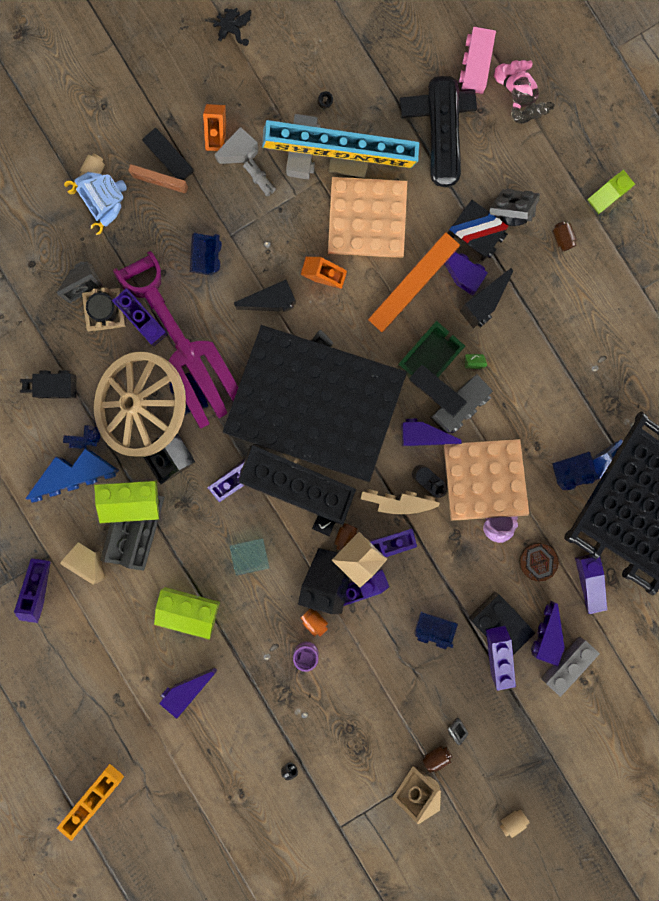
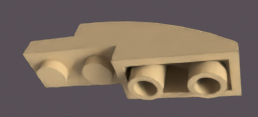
[360,489,440,514]

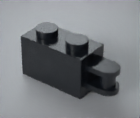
[20,370,76,399]

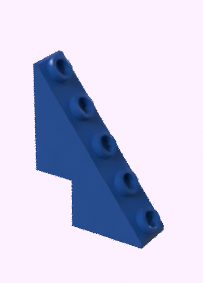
[25,449,119,503]

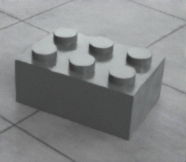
[430,374,493,433]

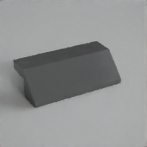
[100,495,165,571]

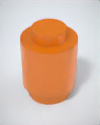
[300,608,328,637]

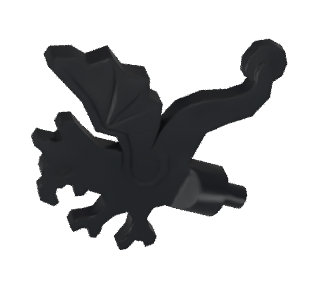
[213,8,252,46]

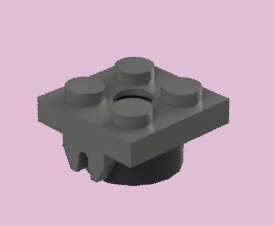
[490,189,540,226]

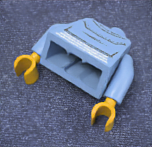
[64,172,127,235]

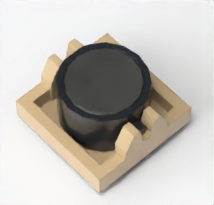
[82,288,126,332]

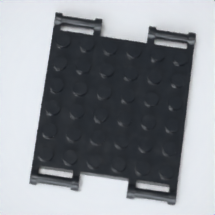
[564,412,659,595]

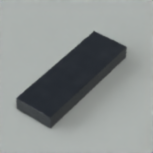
[142,127,194,180]
[409,365,467,418]

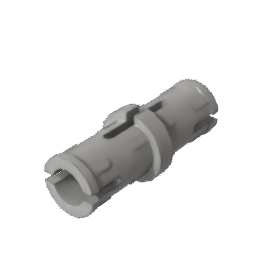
[243,159,276,197]

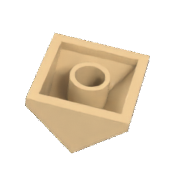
[332,532,387,587]
[60,542,105,585]
[392,766,441,824]

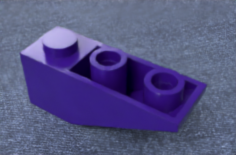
[445,252,488,296]
[112,288,168,346]
[344,569,390,606]
[531,601,565,666]

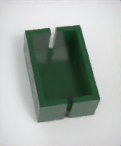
[397,321,466,378]

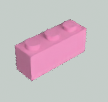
[459,27,496,94]

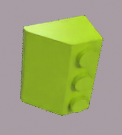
[94,481,159,523]
[154,587,220,639]

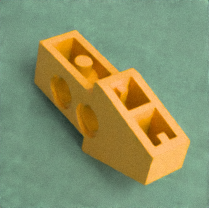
[56,764,124,841]

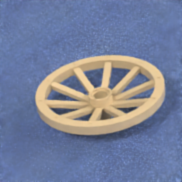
[94,352,186,457]

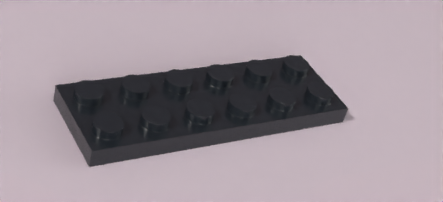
[237,445,356,525]

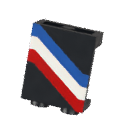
[448,200,509,261]

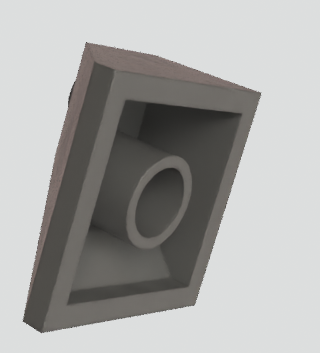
[57,261,103,303]

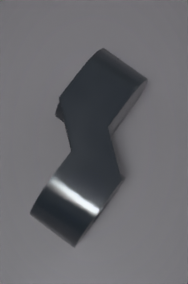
[412,465,448,498]

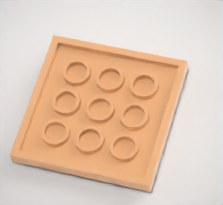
[328,177,407,258]
[443,439,529,521]

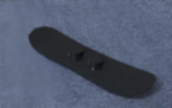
[428,76,461,187]

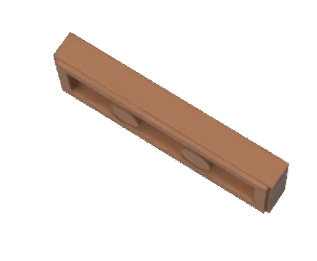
[128,164,188,193]

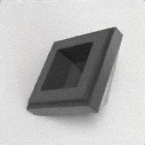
[311,330,334,347]
[448,718,468,745]

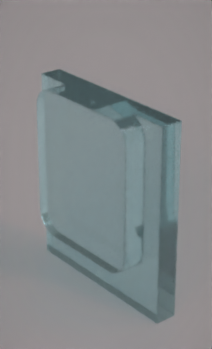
[229,538,270,576]

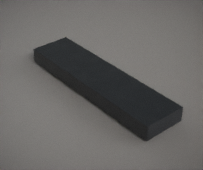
[400,90,477,118]

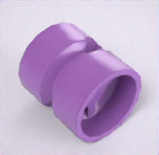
[293,641,319,672]

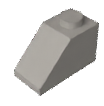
[214,127,259,164]

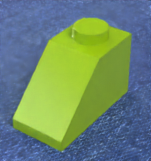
[587,169,635,214]

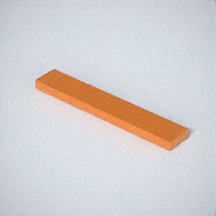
[368,232,460,333]

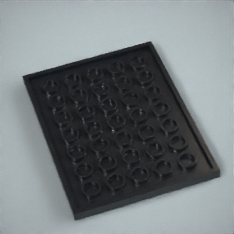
[222,325,407,483]

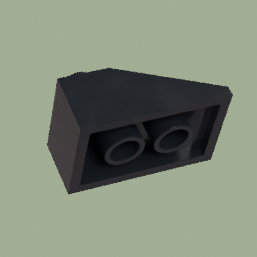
[460,268,513,329]
[298,548,349,614]
[468,592,535,655]

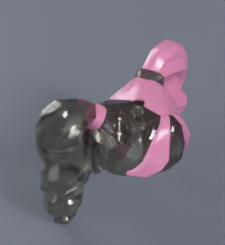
[494,60,555,124]

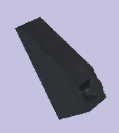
[234,280,296,312]

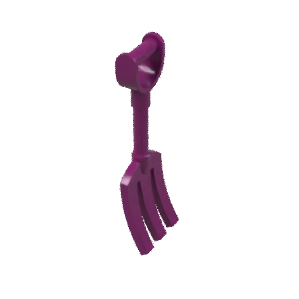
[113,251,238,429]

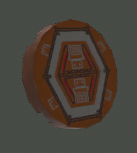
[519,543,559,582]

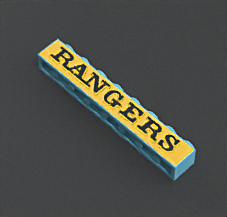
[262,120,419,168]

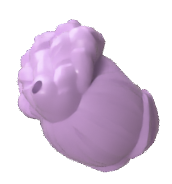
[483,516,518,543]

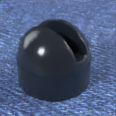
[317,91,333,109]
[281,762,298,781]

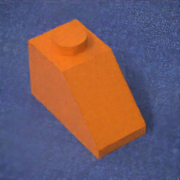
[203,104,226,151]
[301,257,347,289]

